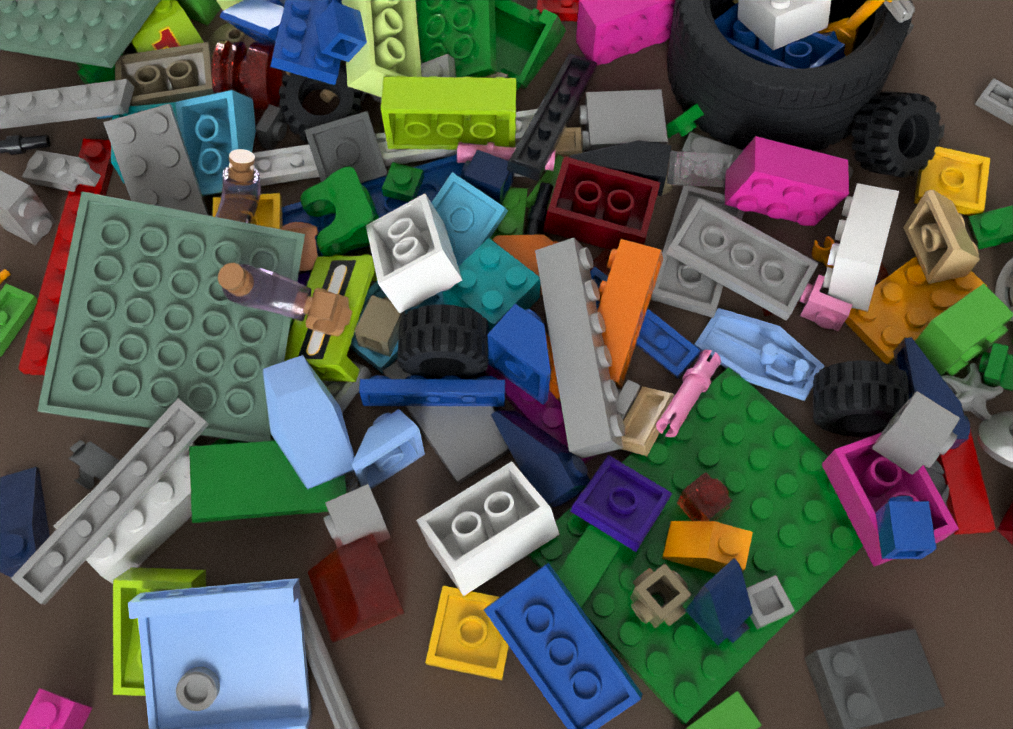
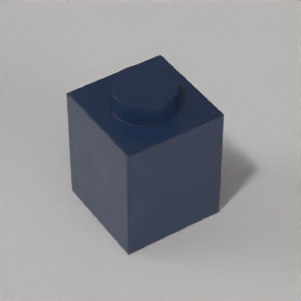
[461,150,514,205]

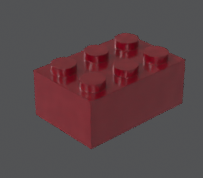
[544,156,660,250]

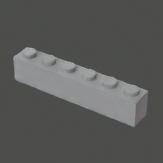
[535,238,625,458]

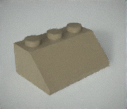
[115,42,220,106]

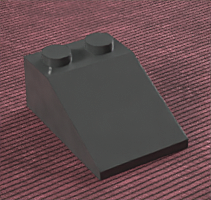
[805,629,945,729]

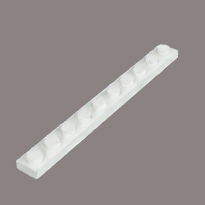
[246,109,538,188]

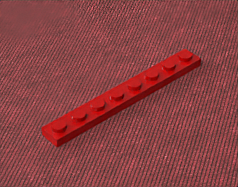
[18,138,114,375]

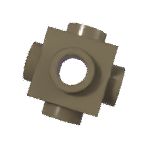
[630,564,692,628]

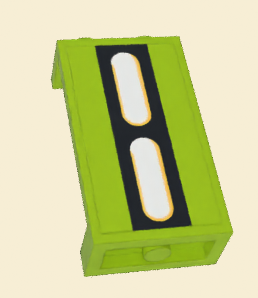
[284,254,377,382]

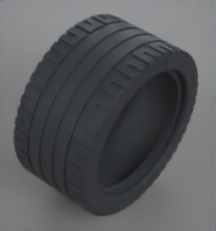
[667,0,913,151]

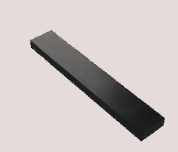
[507,54,597,181]

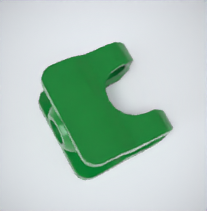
[300,166,379,257]

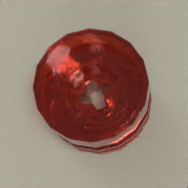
[211,40,283,110]

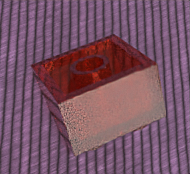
[307,534,404,643]

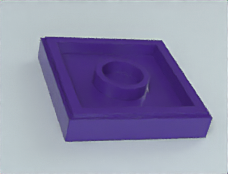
[570,455,672,552]

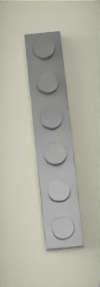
[0,79,134,129]
[11,398,209,604]

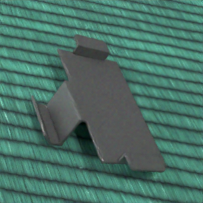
[68,440,120,489]

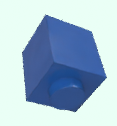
[315,1,367,62]
[876,496,937,559]

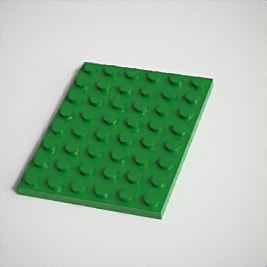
[528,367,863,725]

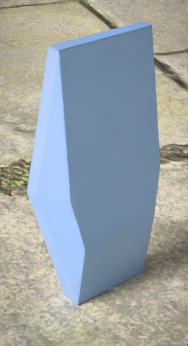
[694,308,825,401]
[262,355,355,490]

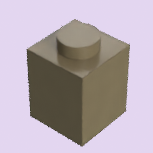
[354,295,405,357]

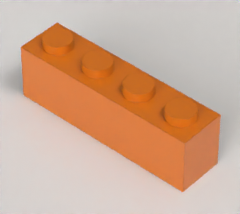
[597,239,663,389]

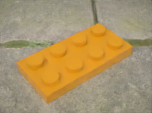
[845,256,987,364]

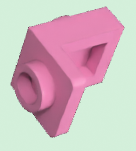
[799,274,852,331]

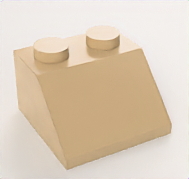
[903,189,980,284]

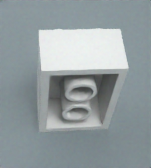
[823,183,899,311]
[366,194,462,313]
[416,461,559,596]

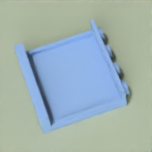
[128,578,312,729]

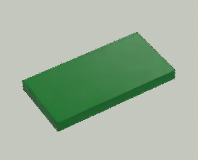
[189,441,346,523]

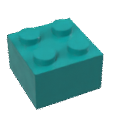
[442,238,541,332]

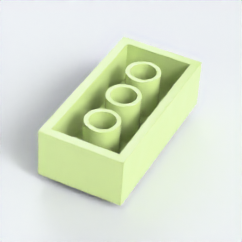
[342,0,422,97]

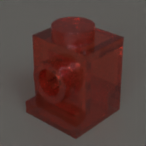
[677,472,732,521]

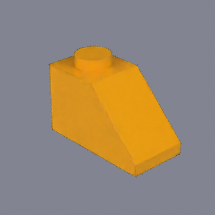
[662,521,753,574]

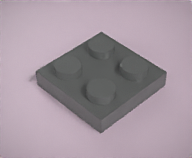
[304,111,387,183]

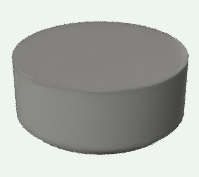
[176,667,220,711]

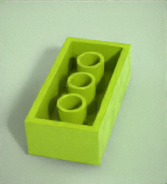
[381,76,516,150]

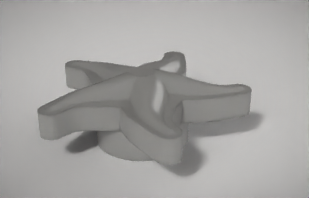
[942,363,1003,421]

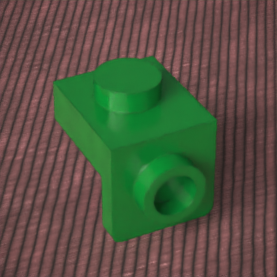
[979,343,1013,391]

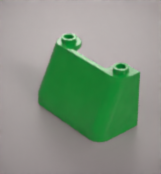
[495,0,566,91]

